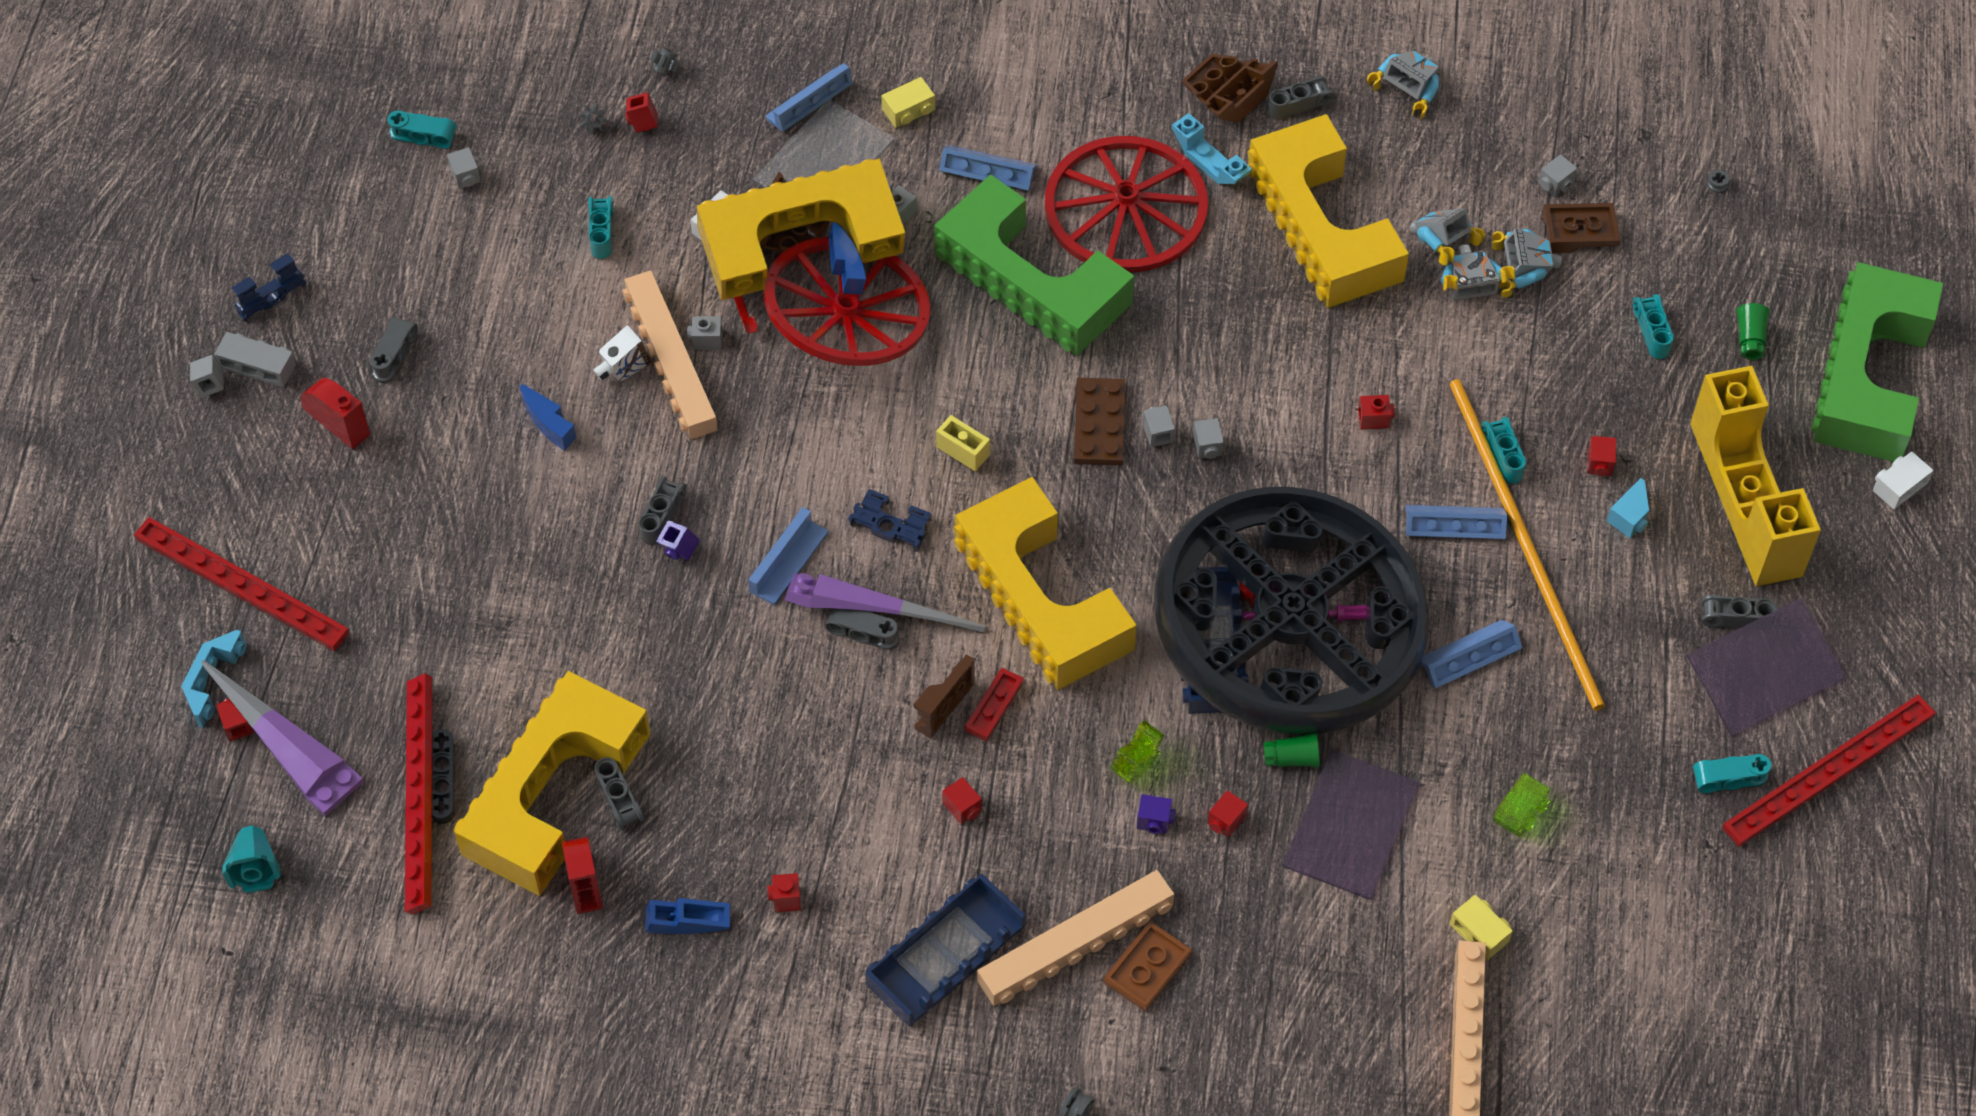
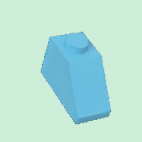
[1607,478,1649,538]

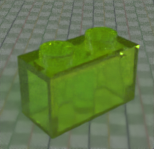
[1493,773,1550,838]

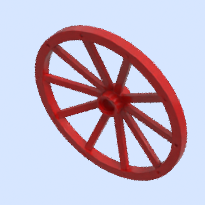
[1044,136,1208,273]
[764,237,930,366]

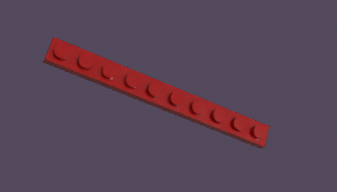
[134,517,349,652]
[405,673,432,915]
[1722,694,1936,847]

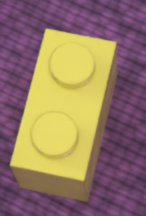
[881,77,935,128]
[936,415,990,472]
[1450,895,1513,961]

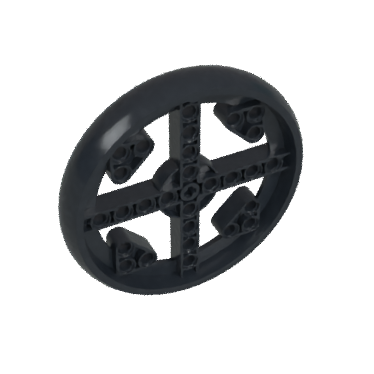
[1154,487,1429,735]

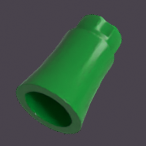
[1736,303,1770,360]
[1263,733,1320,768]

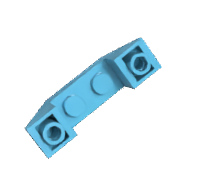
[1172,113,1252,184]
[181,630,246,728]

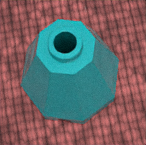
[223,826,281,893]

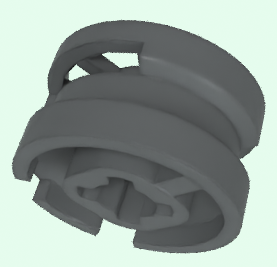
[1058,1087,1095,1116]

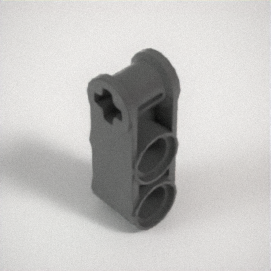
[1268,76,1335,120]
[370,317,418,383]
[639,476,687,545]
[1701,595,1777,631]
[825,608,899,650]
[595,757,644,831]

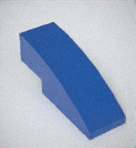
[828,223,866,294]
[520,383,577,451]
[645,898,730,934]

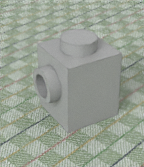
[447,147,481,189]
[1538,154,1577,197]
[891,185,917,224]
[687,316,723,350]
[190,355,224,398]
[1142,405,1175,448]
[1193,418,1224,459]

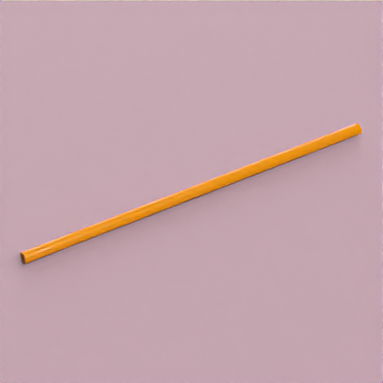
[1449,379,1605,711]

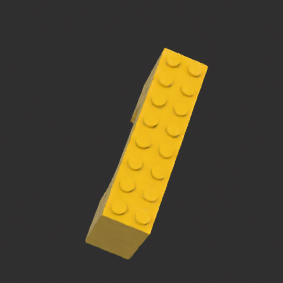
[1247,114,1409,308]
[697,158,905,301]
[1690,366,1821,586]
[953,477,1137,690]
[454,671,651,896]

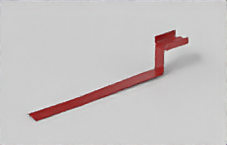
[734,296,758,334]

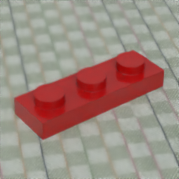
[965,667,1024,742]

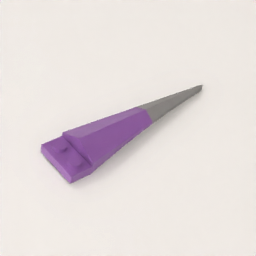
[785,573,988,633]
[202,660,364,817]

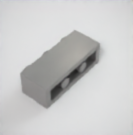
[214,332,296,387]

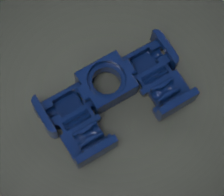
[231,253,306,322]
[848,489,932,552]

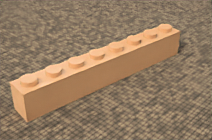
[622,270,718,440]
[977,870,1174,1006]
[1449,940,1486,1116]

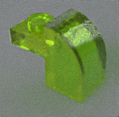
[1109,721,1165,783]

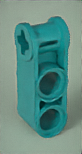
[387,111,457,149]
[588,196,614,259]
[1633,294,1674,359]
[1482,416,1526,484]
[1693,754,1771,793]

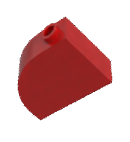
[301,378,370,450]
[562,836,603,914]

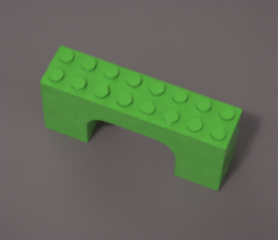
[934,174,1134,356]
[1811,262,1943,462]

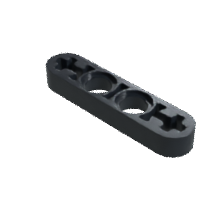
[432,729,455,824]

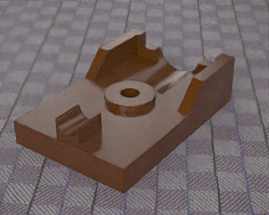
[1541,203,1621,253]
[913,654,975,739]

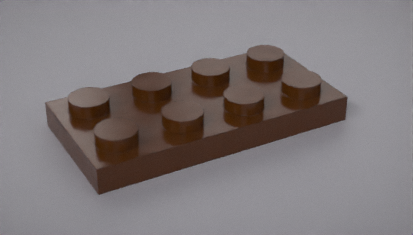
[1074,377,1125,466]

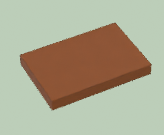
[1103,921,1193,1012]

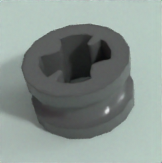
[1707,170,1729,193]

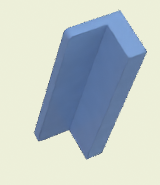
[766,63,853,132]
[939,145,1038,190]
[1405,505,1507,539]
[748,507,828,605]
[1420,620,1522,688]

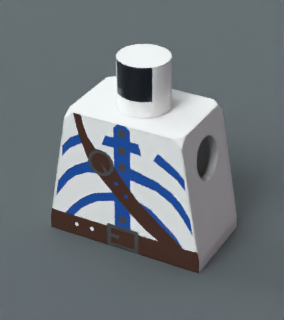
[593,325,652,381]

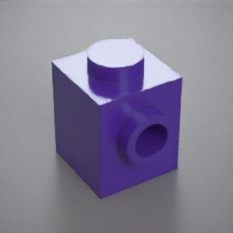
[656,520,700,561]
[1136,794,1176,834]

